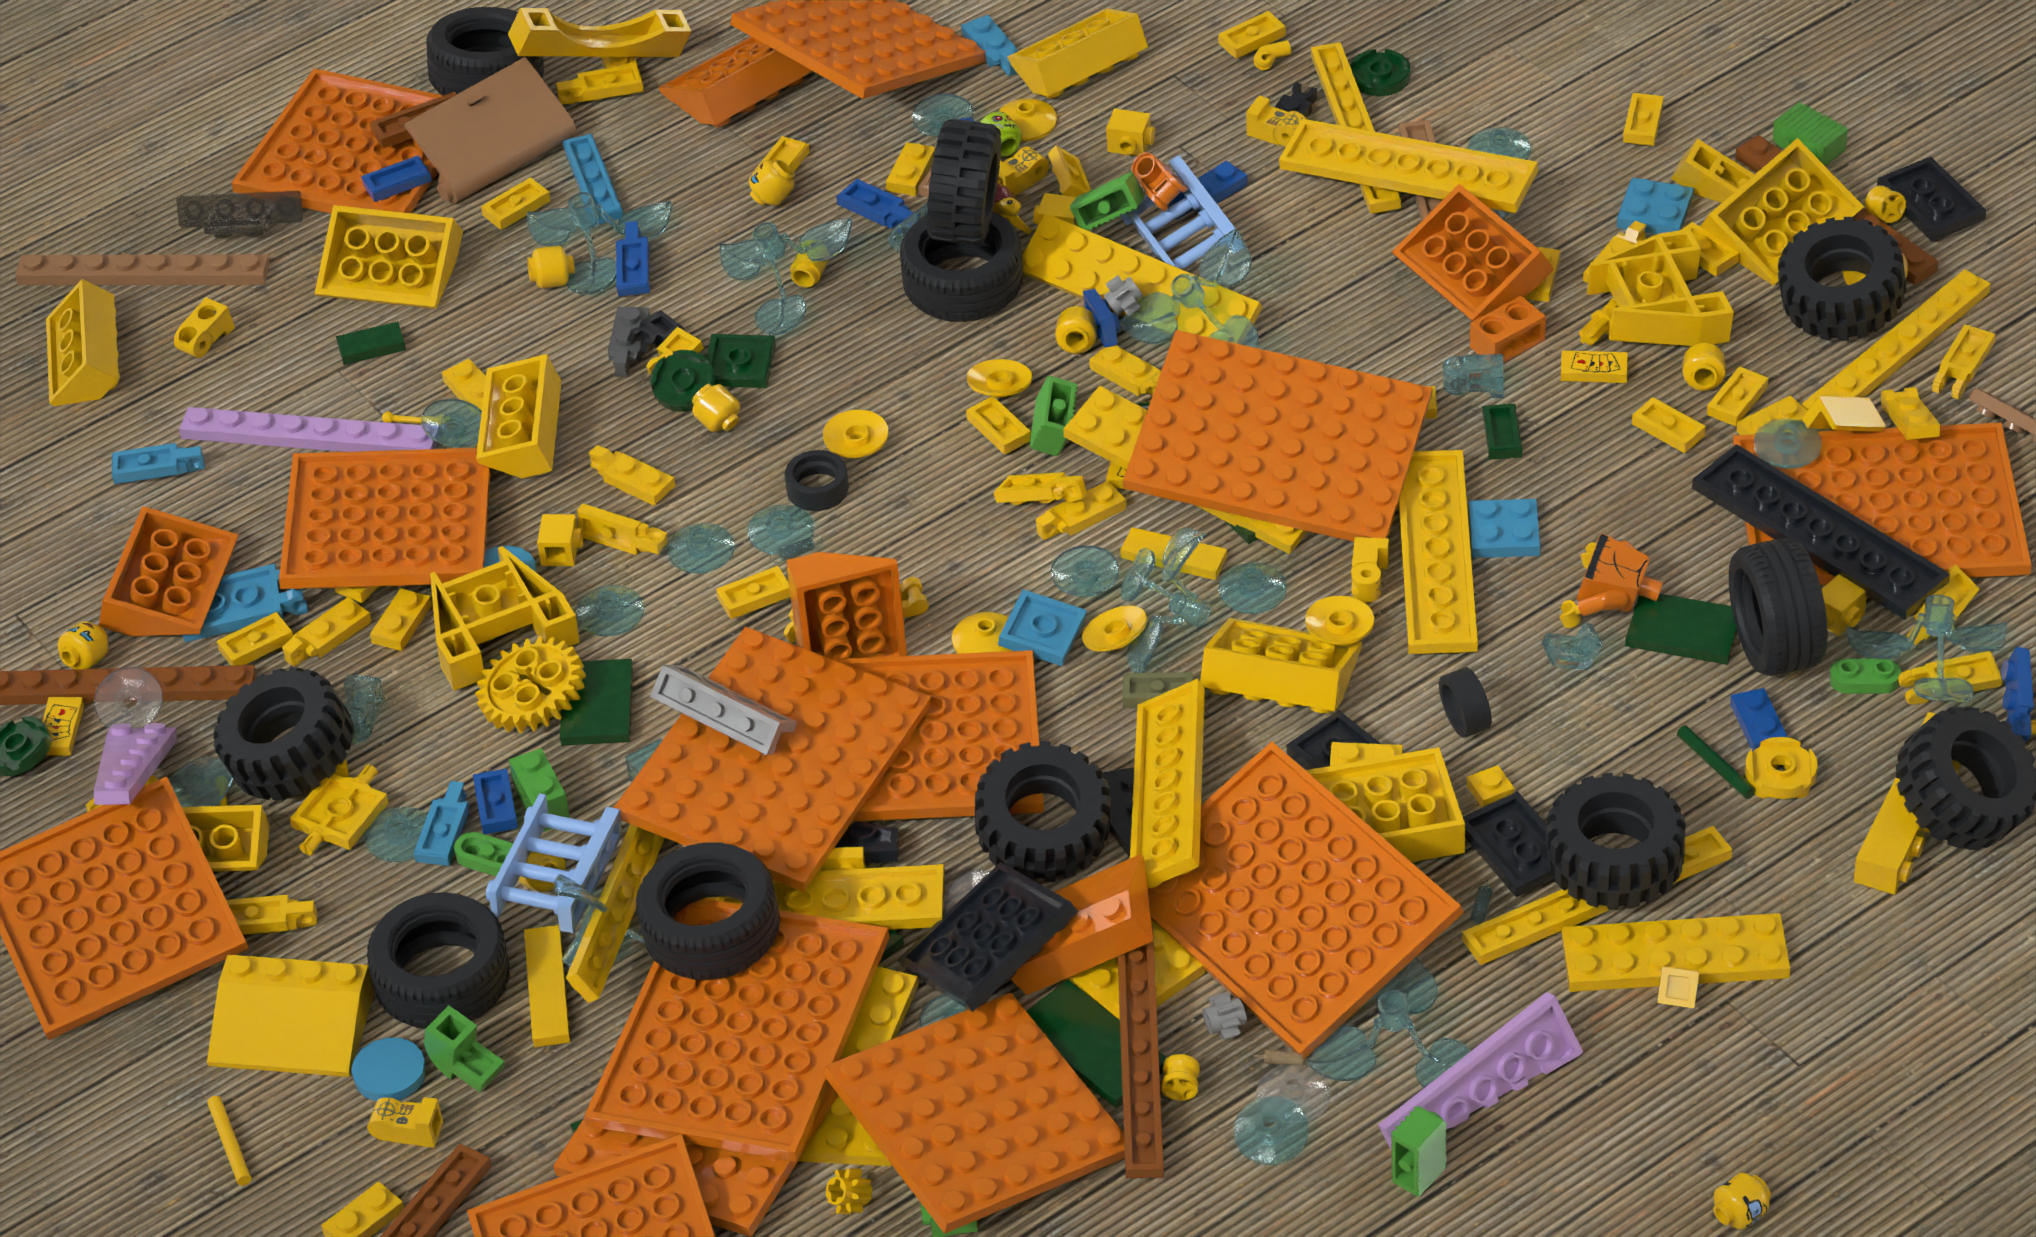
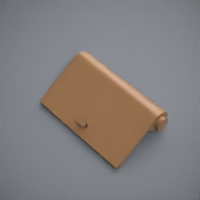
[404,57,577,204]

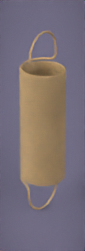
[1253,1049,1315,1066]

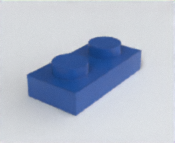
[1082,288,1120,348]
[1730,688,1788,752]
[473,768,518,834]

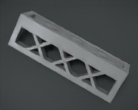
[650,665,797,755]

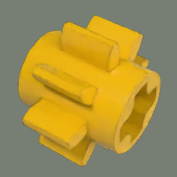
[826,1168,873,1215]

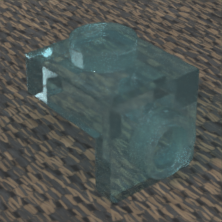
[1541,622,1602,670]

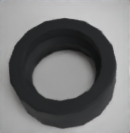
[784,450,849,511]
[1438,667,1492,738]

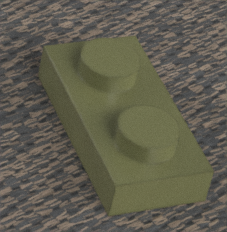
[1123,672,1193,708]

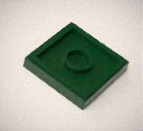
[706,334,776,388]

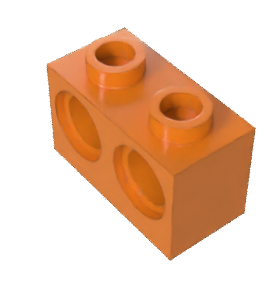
[1470,296,1546,368]

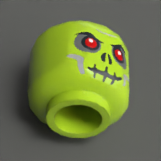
[980,111,1022,157]

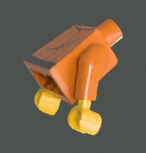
[1559,533,1663,628]

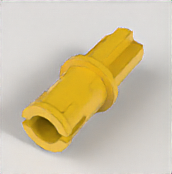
[1579,298,1617,346]

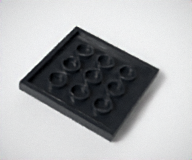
[897,862,1078,1012]

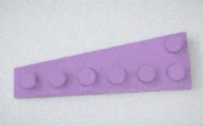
[93,723,177,805]
[1378,992,1583,1151]

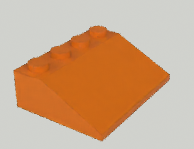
[658,36,812,127]
[1392,184,1554,322]
[98,506,239,636]
[786,552,907,659]
[1011,854,1153,995]

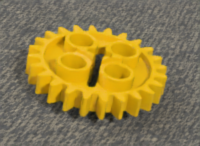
[475,636,586,734]

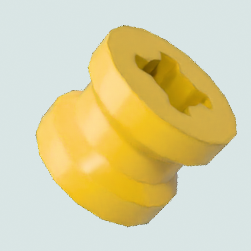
[1865,185,1906,223]
[1161,1054,1200,1101]

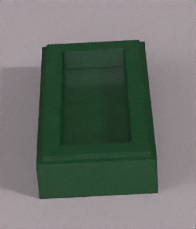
[336,321,406,365]
[1482,404,1522,460]

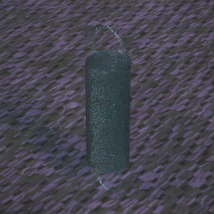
[770,535,822,563]
[1470,880,1492,925]

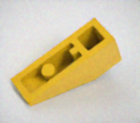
[1671,139,1755,203]

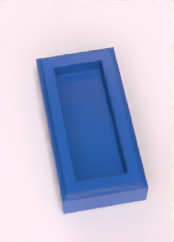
[361,155,432,202]

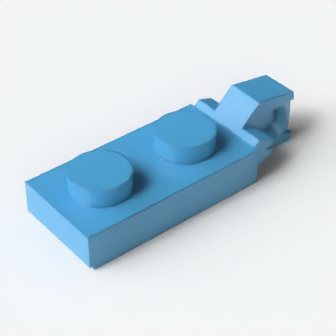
[961,15,1018,76]
[112,443,205,484]
[414,781,469,866]

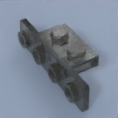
[176,191,303,238]

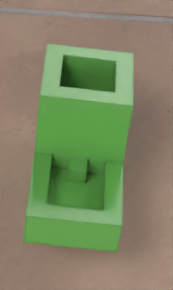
[424,1005,505,1093]

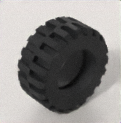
[926,118,1001,246]
[1778,217,1906,341]
[213,667,354,801]
[1896,706,2036,850]
[975,741,1111,883]
[1546,773,1686,910]

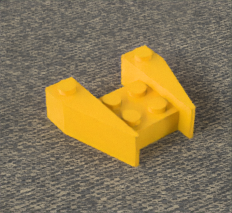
[1586,229,1734,346]
[430,546,580,691]

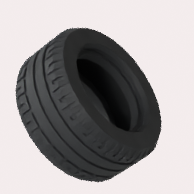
[426,7,544,106]
[900,212,1023,322]
[1729,537,1828,676]
[636,842,780,980]
[367,892,510,1029]

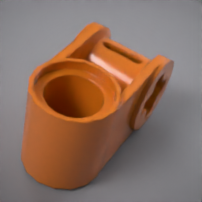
[1131,152,1188,212]

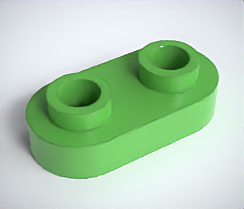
[1830,659,1901,694]
[454,832,513,876]

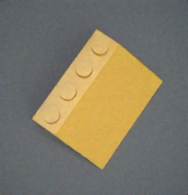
[1700,138,1864,286]
[314,205,463,309]
[1200,618,1362,713]
[1306,747,1465,862]
[207,955,374,1077]

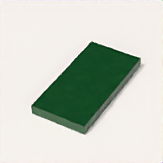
[1026,980,1167,1109]

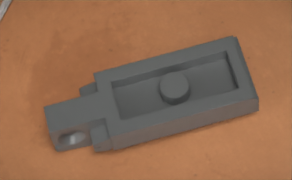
[608,307,650,377]

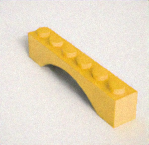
[508,8,692,57]

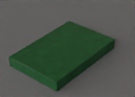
[1625,593,1737,665]
[560,659,633,746]

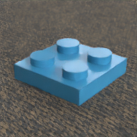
[1617,178,1694,234]
[1469,499,1540,558]
[998,589,1087,666]

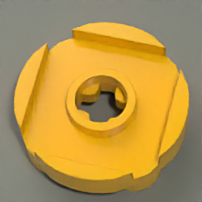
[1745,737,1818,799]

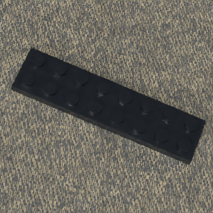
[1692,444,1950,620]

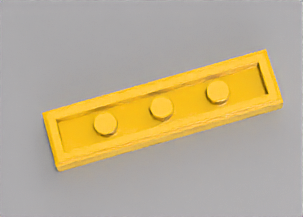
[524,925,570,1048]

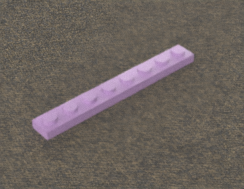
[179,407,440,452]

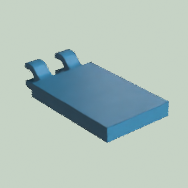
[182,564,308,642]

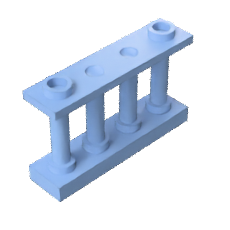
[1120,155,1245,270]
[486,793,622,933]

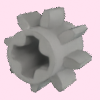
[1103,275,1143,316]
[1202,993,1247,1040]

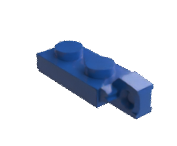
[1169,160,1248,220]
[836,179,917,233]
[616,221,650,296]
[2001,647,2034,743]

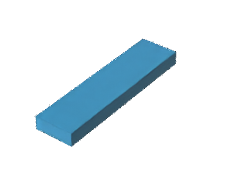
[562,134,624,225]

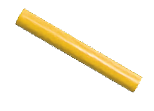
[207,1096,252,1186]

